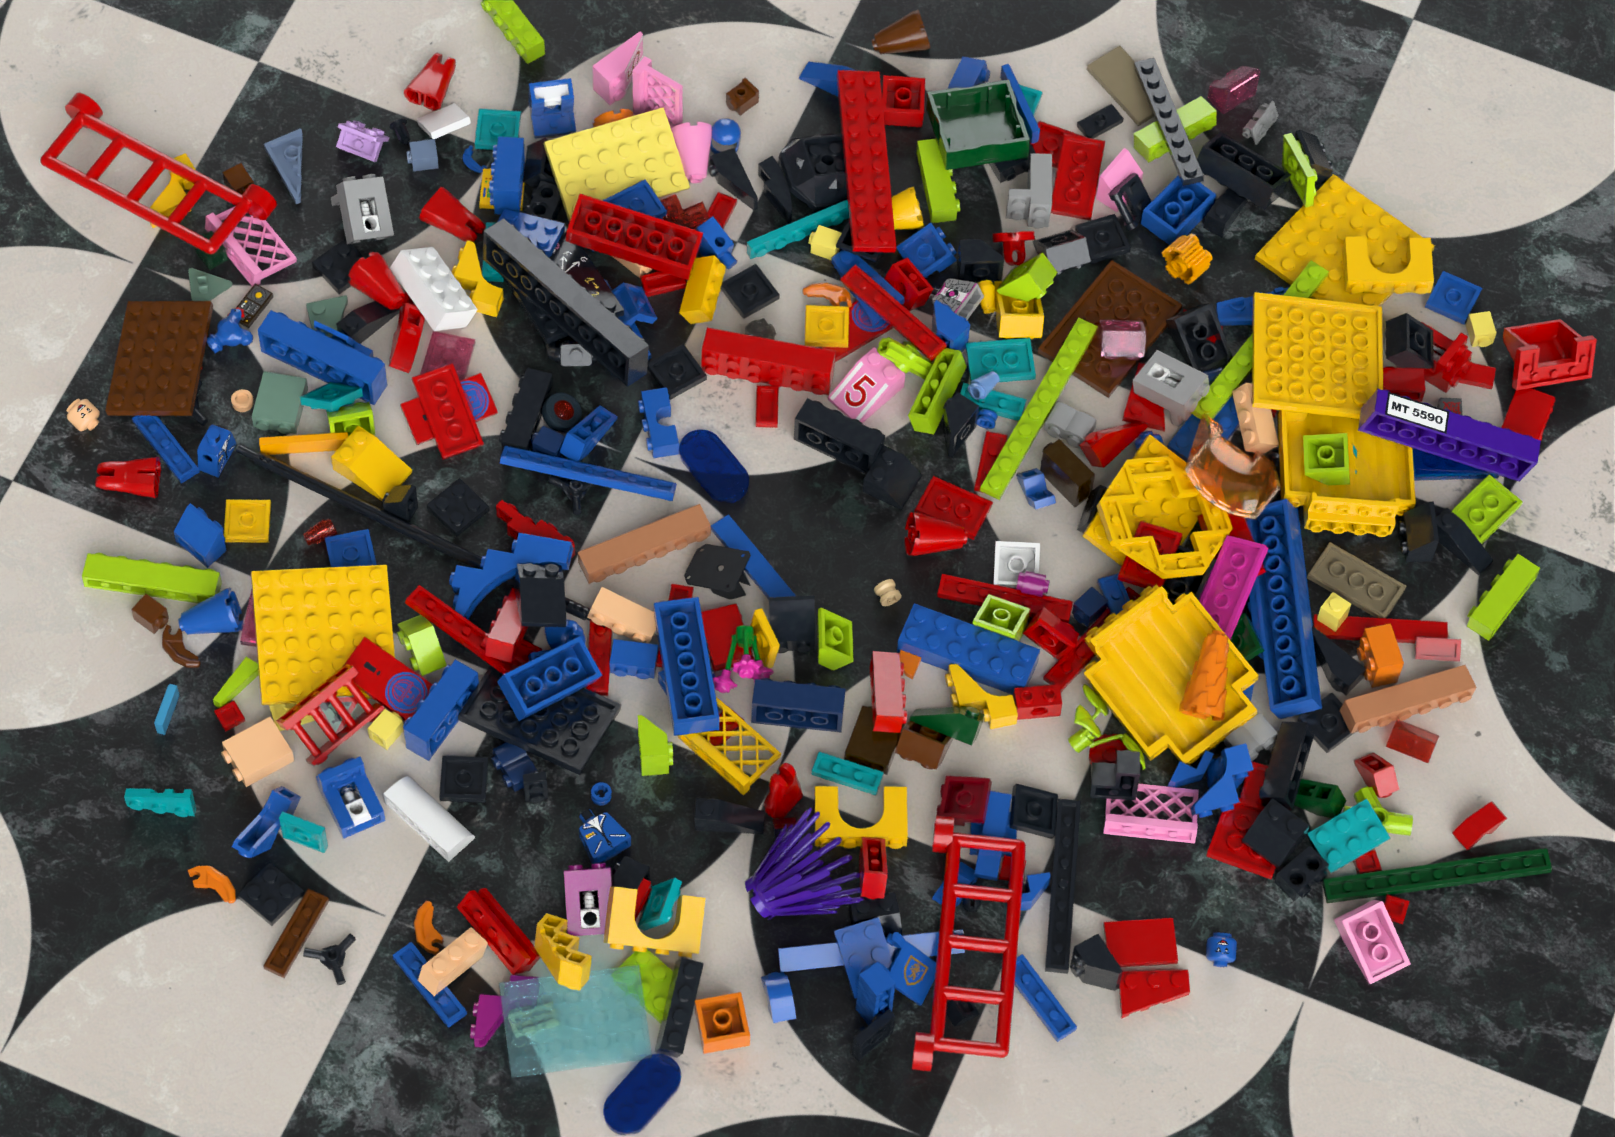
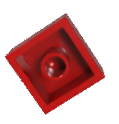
[882,75,925,127]

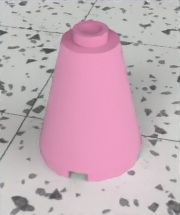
[671,122,712,183]

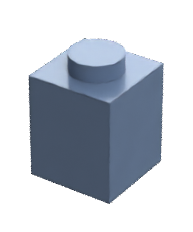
[406,139,439,172]

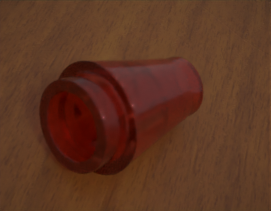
[303,518,338,545]

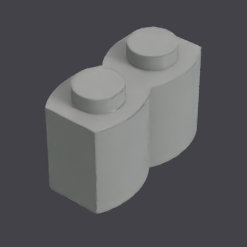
[1045,402,1096,447]
[1224,713,1278,761]

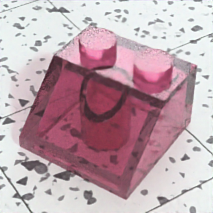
[1208,66,1261,115]
[1099,320,1146,360]

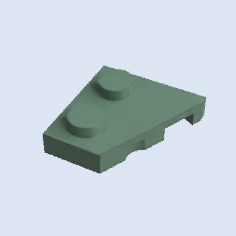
[306,295,348,338]

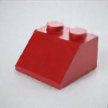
[1022,607,1079,660]

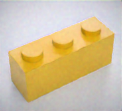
[679,255,726,324]

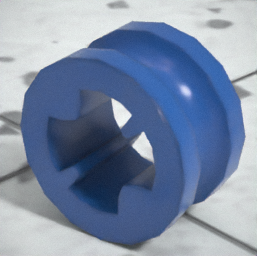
[977,409,997,429]
[591,782,611,805]

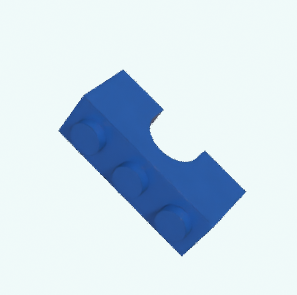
[638,387,679,459]

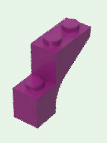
[470,975,539,1047]

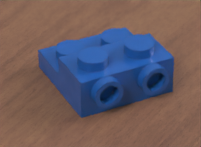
[896,223,957,278]

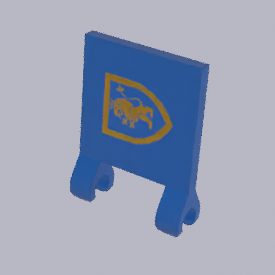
[880,932,936,1006]

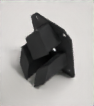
[684,544,751,600]

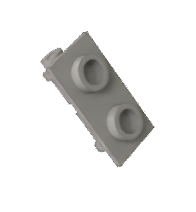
[1242,101,1278,145]

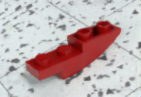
[389,292,425,373]
[496,500,575,558]

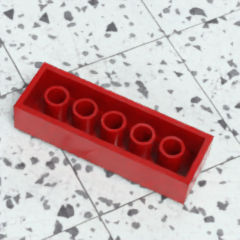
[565,194,703,280]
[701,327,836,395]

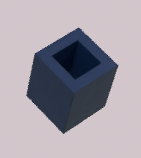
[531,426,566,457]
[1072,587,1108,627]

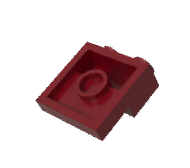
[937,776,992,826]

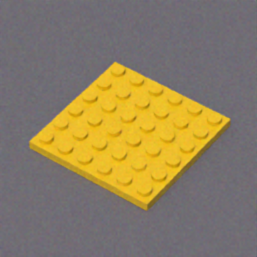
[1255,174,1435,307]
[1252,292,1383,419]
[251,565,395,705]

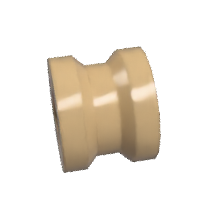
[874,579,902,607]

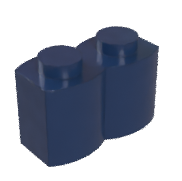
[491,742,537,792]

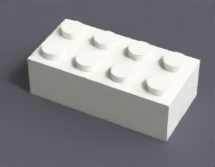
[390,247,478,331]

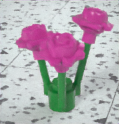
[713,625,774,693]

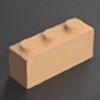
[1232,383,1279,454]
[587,587,656,644]
[418,927,488,996]

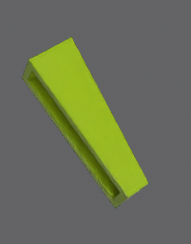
[213,657,259,708]

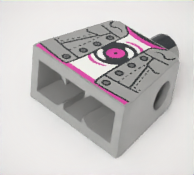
[929,279,984,320]

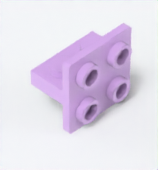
[336,120,389,162]

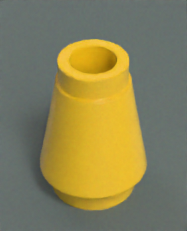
[978,280,996,314]

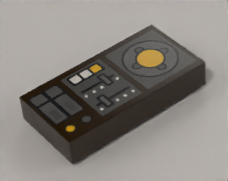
[237,284,273,328]

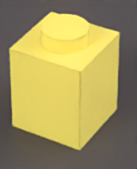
[808,225,842,260]
[1466,311,1496,347]
[1317,592,1351,632]
[368,709,404,750]

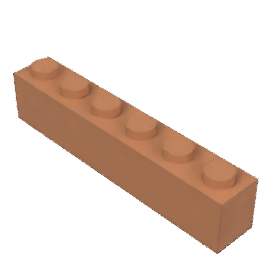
[578,504,711,584]
[1340,665,1477,733]

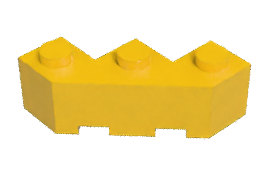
[534,913,592,991]

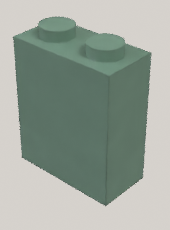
[252,371,308,434]

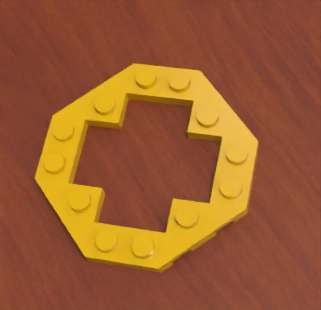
[1097,456,1232,579]

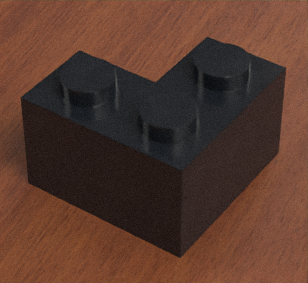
[1090,750,1140,800]

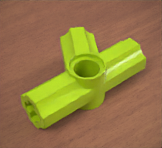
[877,337,934,380]
[1343,786,1413,836]

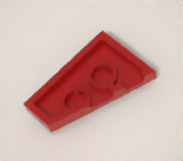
[1122,362,1165,432]
[1119,970,1190,1019]

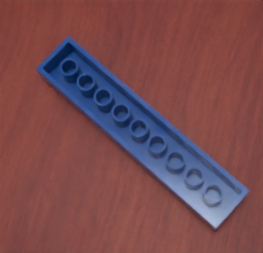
[1245,499,1322,720]

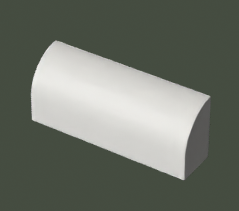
[383,776,475,862]

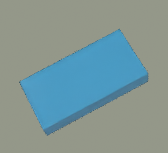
[154,684,180,735]

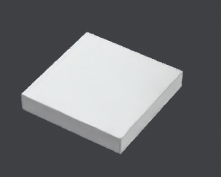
[417,103,471,139]

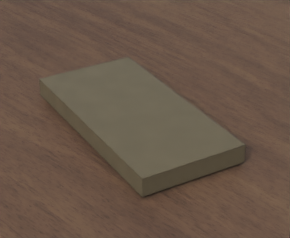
[1087,45,1154,126]
[1307,542,1407,618]

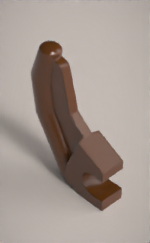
[162,625,201,668]

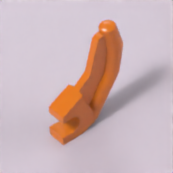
[802,283,852,307]
[188,866,236,904]
[414,901,444,955]

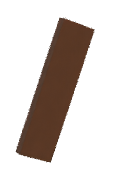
[263,888,329,979]

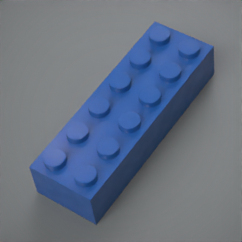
[258,310,387,405]
[654,597,719,736]
[897,603,1040,695]

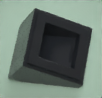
[946,1000,980,1027]

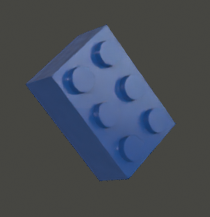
[489,137,525,214]
[1141,175,1216,245]

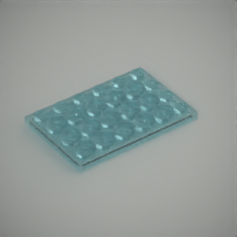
[499,965,652,1078]

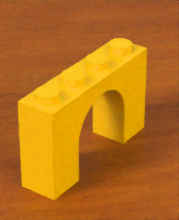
[1342,236,1434,294]
[814,786,908,849]
[603,887,706,958]

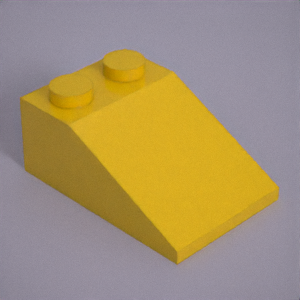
[994,281,1044,339]
[331,426,412,501]

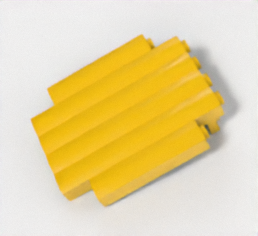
[1277,410,1416,537]
[1084,585,1258,766]

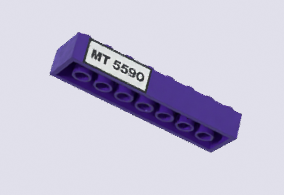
[1358,389,1541,482]

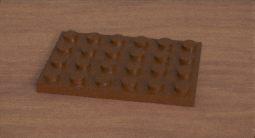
[1038,260,1182,398]
[105,301,213,416]

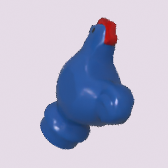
[207,307,253,353]

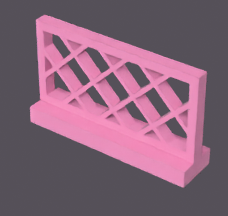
[632,56,683,129]
[205,206,297,287]
[1103,784,1199,843]

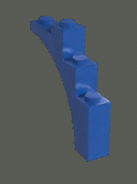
[449,533,573,620]

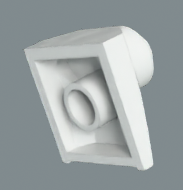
[994,541,1040,588]

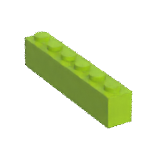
[82,553,222,603]

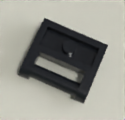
[1108,173,1152,230]

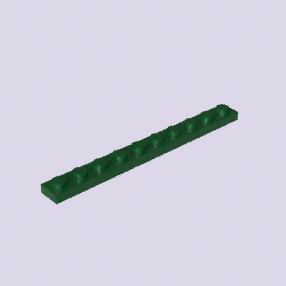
[1322,848,1552,904]

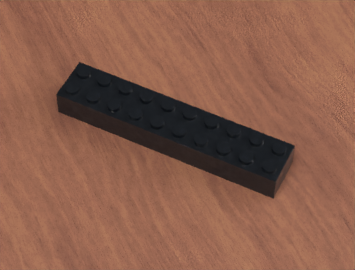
[483,218,649,387]

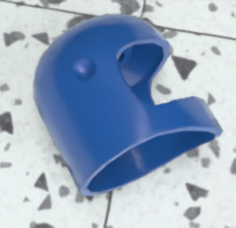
[710,118,741,154]

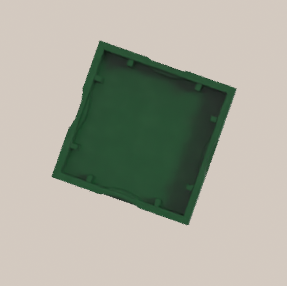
[926,80,1030,170]

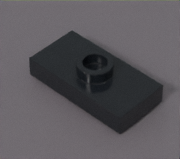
[1077,104,1124,139]

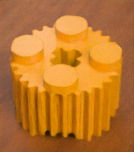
[1162,234,1213,285]

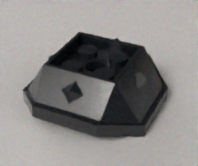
[778,133,848,212]

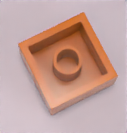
[1357,623,1404,688]
[695,992,750,1054]

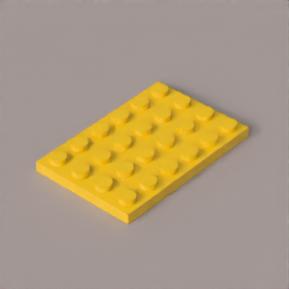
[1082,435,1219,566]

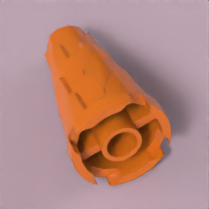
[1179,630,1229,721]

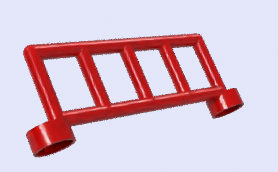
[40,93,277,254]
[912,815,1026,1072]

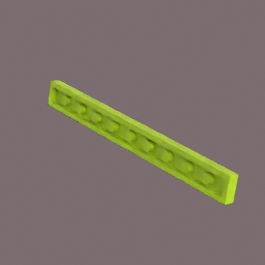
[1191,261,1329,425]
[980,318,1098,500]

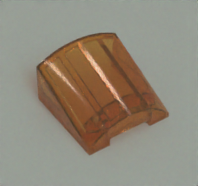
[1185,413,1281,520]

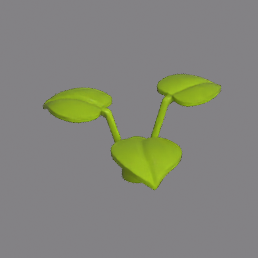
[1068,684,1145,770]

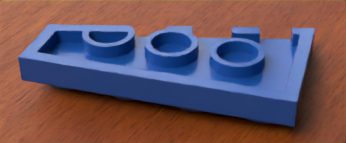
[832,250,905,326]
[1215,287,1289,326]

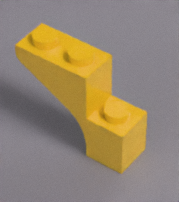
[150,153,196,228]
[452,240,504,317]
[945,664,1018,729]

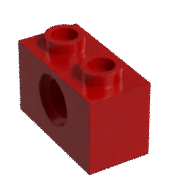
[884,258,934,311]
[1013,684,1062,720]

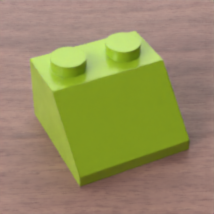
[997,252,1058,302]
[326,402,376,437]
[1303,433,1350,486]
[973,594,1030,641]
[817,608,853,670]
[638,715,673,776]

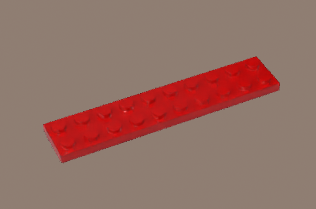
[837,70,896,253]

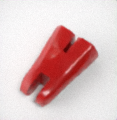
[404,53,456,111]
[419,187,486,242]
[95,457,161,498]
[763,763,803,819]

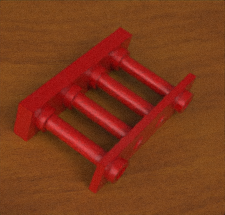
[276,664,385,766]

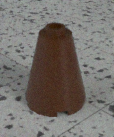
[871,10,931,54]

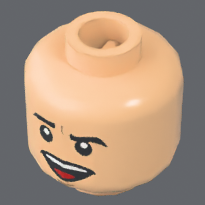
[66,399,100,431]

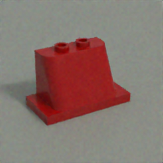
[1503,319,1597,390]

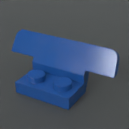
[605,280,657,326]

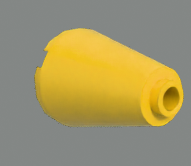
[892,187,925,230]

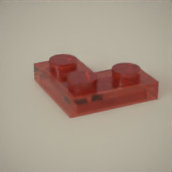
[660,194,710,229]

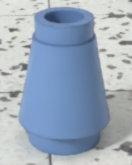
[968,371,1000,400]

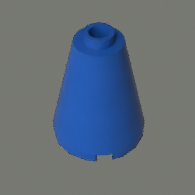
[178,588,244,635]

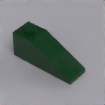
[909,706,985,746]
[1294,779,1346,818]

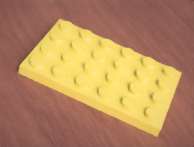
[543,107,690,223]

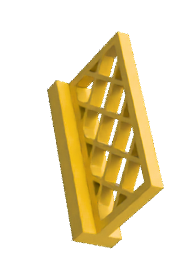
[678,697,781,795]

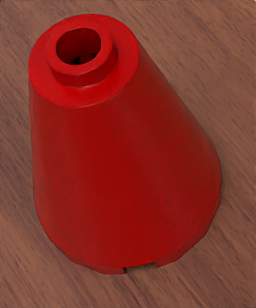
[348,252,405,310]
[904,512,968,556]

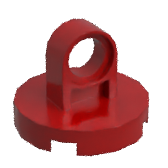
[992,231,1035,266]

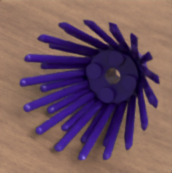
[745,807,864,920]

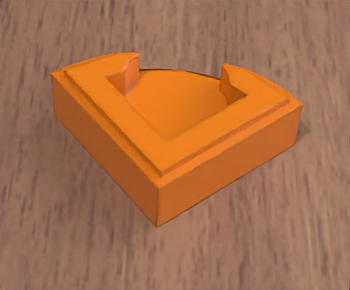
[900,650,921,679]

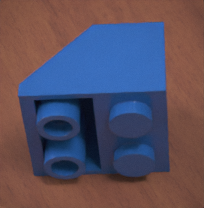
[932,300,970,353]
[174,503,227,568]

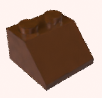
[894,721,953,770]

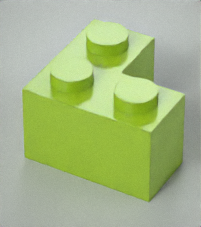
[397,615,447,676]

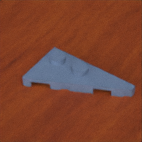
[264,128,303,204]

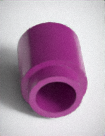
[1016,571,1050,597]

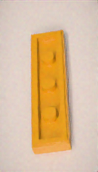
[259,432,348,455]

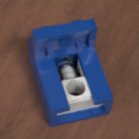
[528,78,576,139]
[316,757,386,839]

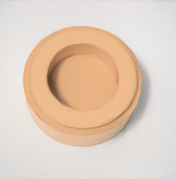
[231,389,254,412]

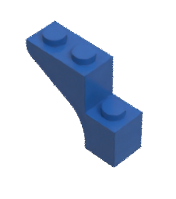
[1191,743,1254,818]
[232,786,301,858]

